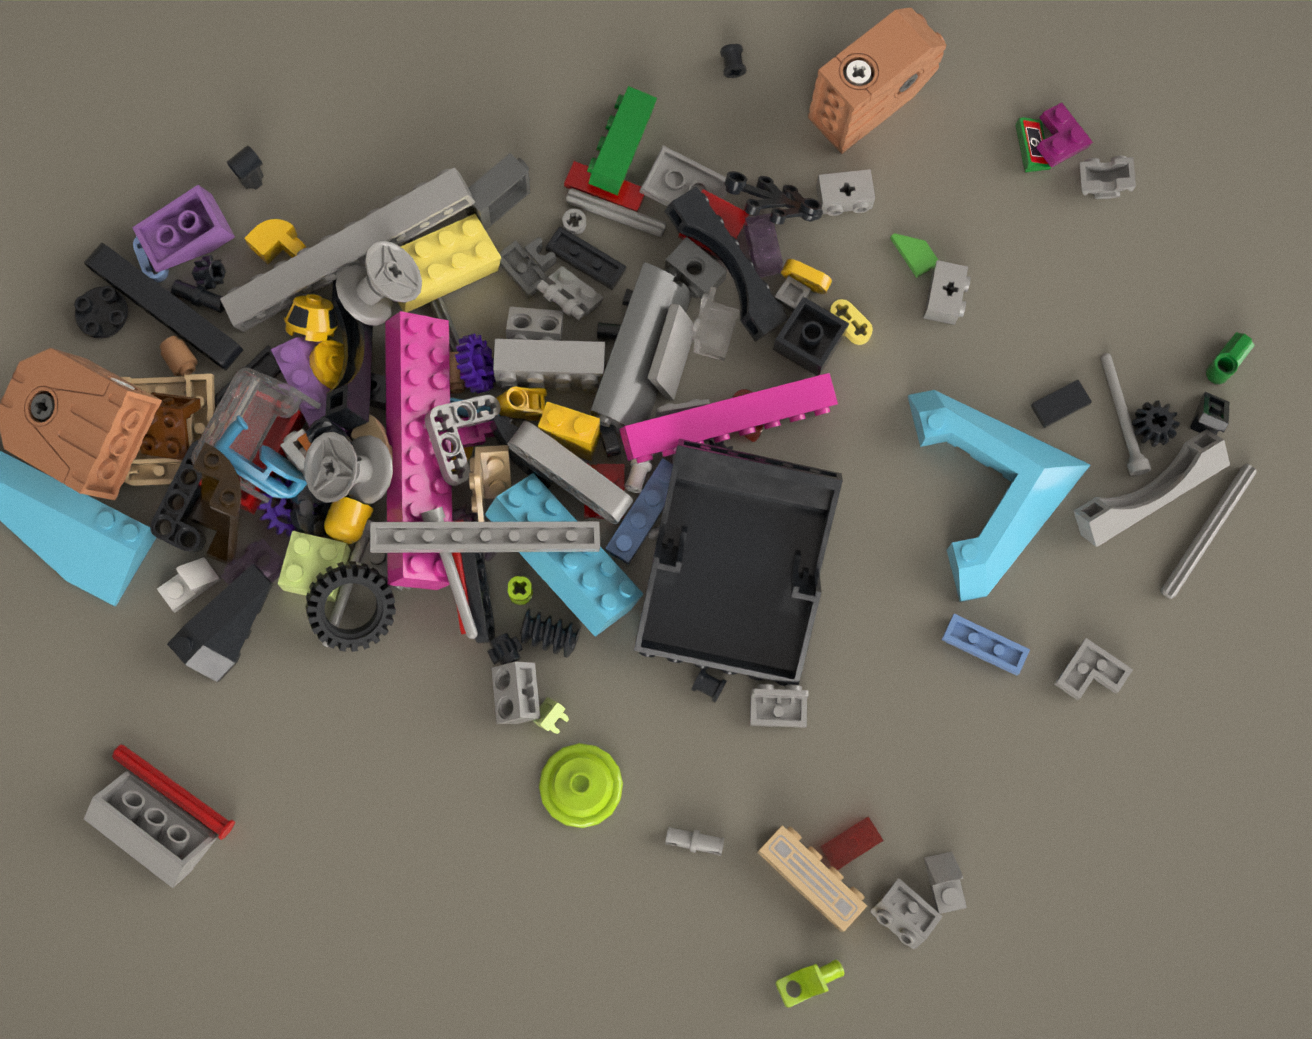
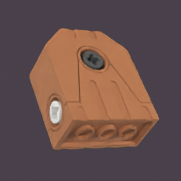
[808,8,947,154]
[0,348,162,500]

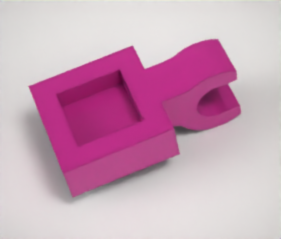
[457,417,495,448]

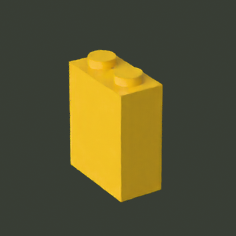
[538,402,600,461]

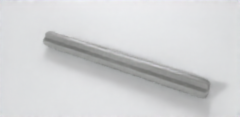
[1161,464,1257,599]

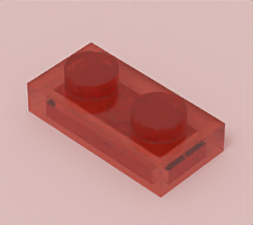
[820,816,884,870]

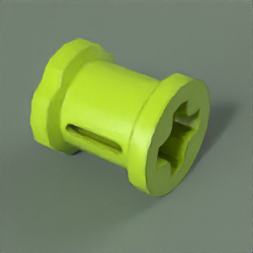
[507,576,533,605]

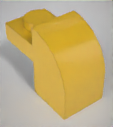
[244,219,307,264]

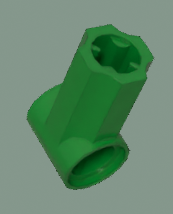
[1206,332,1255,385]

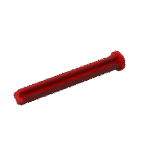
[112,744,235,840]

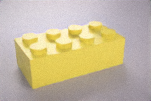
[398,214,501,312]

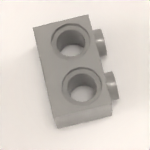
[506,307,563,341]
[491,662,541,724]

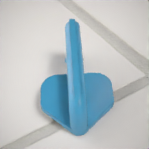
[214,415,307,499]

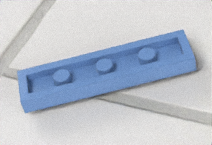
[605,458,673,565]

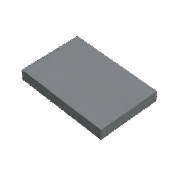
[640,145,727,207]
[648,304,696,400]

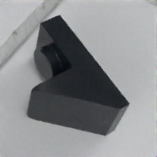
[1190,392,1230,435]

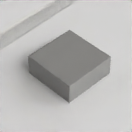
[774,276,811,312]

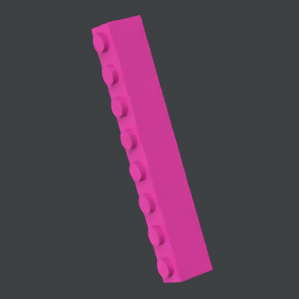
[619,373,838,464]

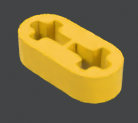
[781,259,832,294]

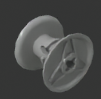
[336,241,422,326]
[304,432,393,504]

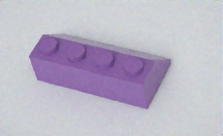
[271,336,353,438]

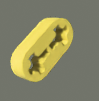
[829,299,873,345]

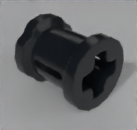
[720,44,747,78]
[691,669,727,703]

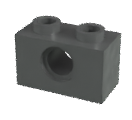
[665,237,727,302]

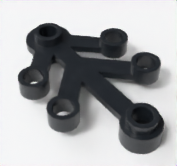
[724,171,823,225]

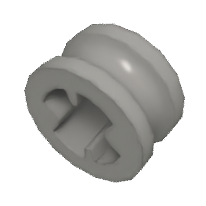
[562,209,586,235]

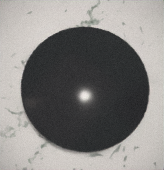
[74,286,128,339]

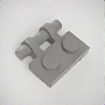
[537,266,604,320]

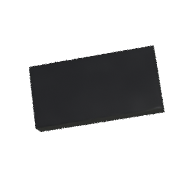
[1031,379,1092,428]

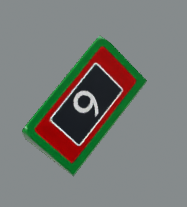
[1015,117,1051,173]

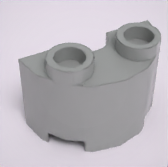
[1080,156,1136,199]

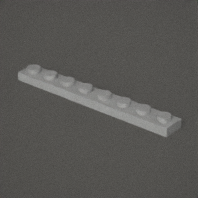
[370,521,600,553]

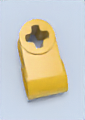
[496,386,547,421]

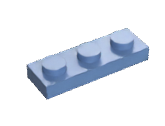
[941,614,1030,676]

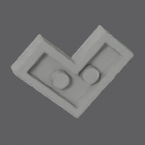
[1054,638,1133,700]

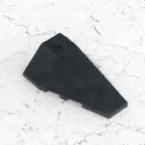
[167,564,273,682]

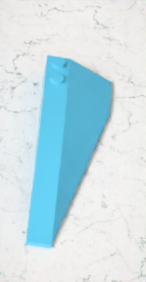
[0,451,157,607]

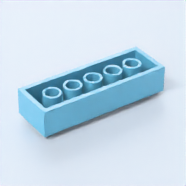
[485,473,643,637]

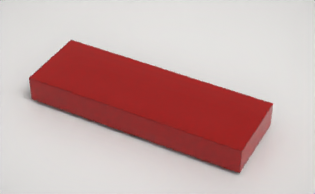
[564,161,645,212]

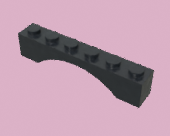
[664,186,788,342]
[325,279,373,431]

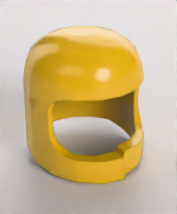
[324,497,374,544]

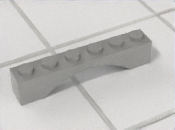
[1074,429,1230,547]

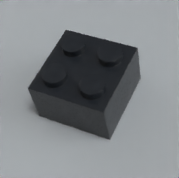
[773,296,849,376]

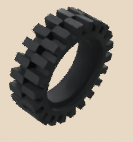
[305,561,396,652]

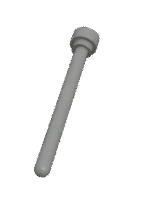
[1101,353,1151,476]
[421,507,478,639]
[322,520,373,647]

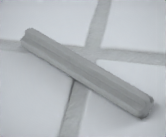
[566,188,666,237]

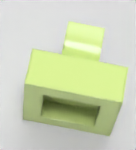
[532,697,569,734]

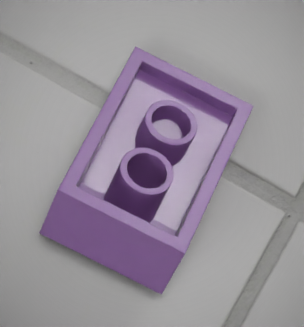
[132,185,235,272]

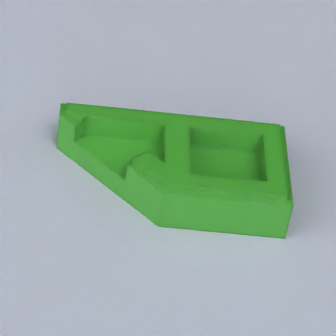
[890,233,938,278]

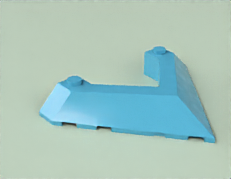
[908,390,1090,602]

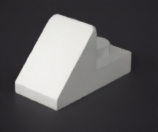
[157,557,221,612]

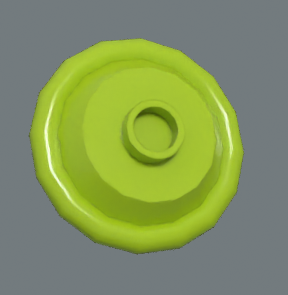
[539,743,623,828]

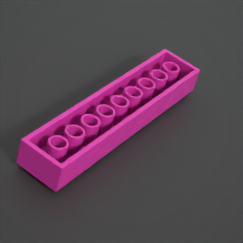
[385,311,452,590]

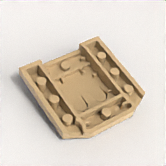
[121,374,216,487]

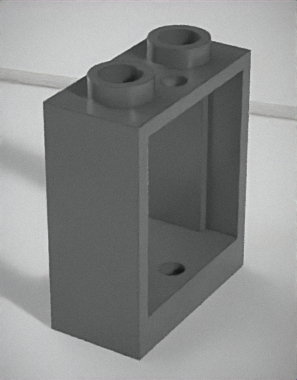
[465,153,531,231]

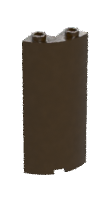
[192,442,241,567]

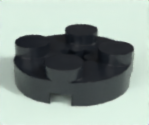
[290,485,332,537]

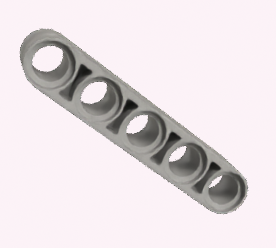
[508,421,633,524]

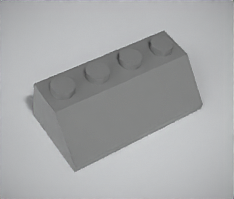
[84,770,218,888]

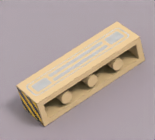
[757,825,867,932]

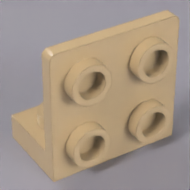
[469,445,512,522]

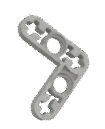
[425,395,501,486]

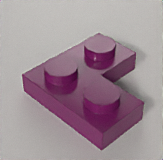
[1036,102,1093,168]

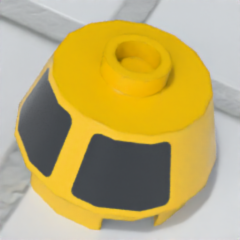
[284,294,338,342]

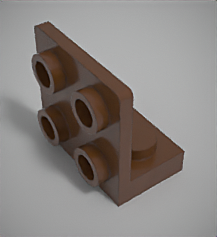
[140,392,201,460]

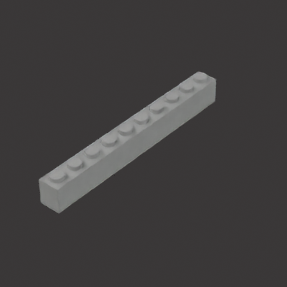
[220,167,476,332]

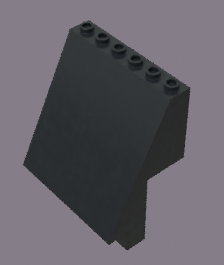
[634,439,843,686]

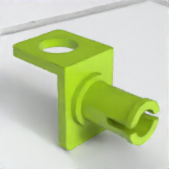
[775,959,844,1008]

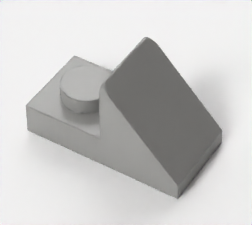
[924,852,967,914]

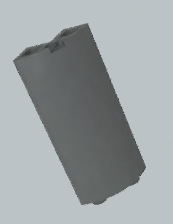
[591,262,692,439]

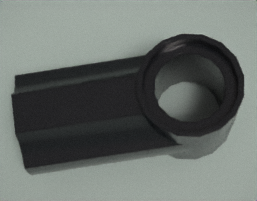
[226,145,264,190]

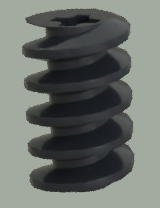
[520,608,582,658]

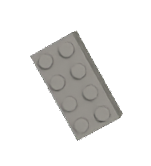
[494,339,605,393]

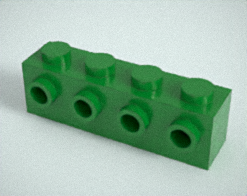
[587,86,657,196]

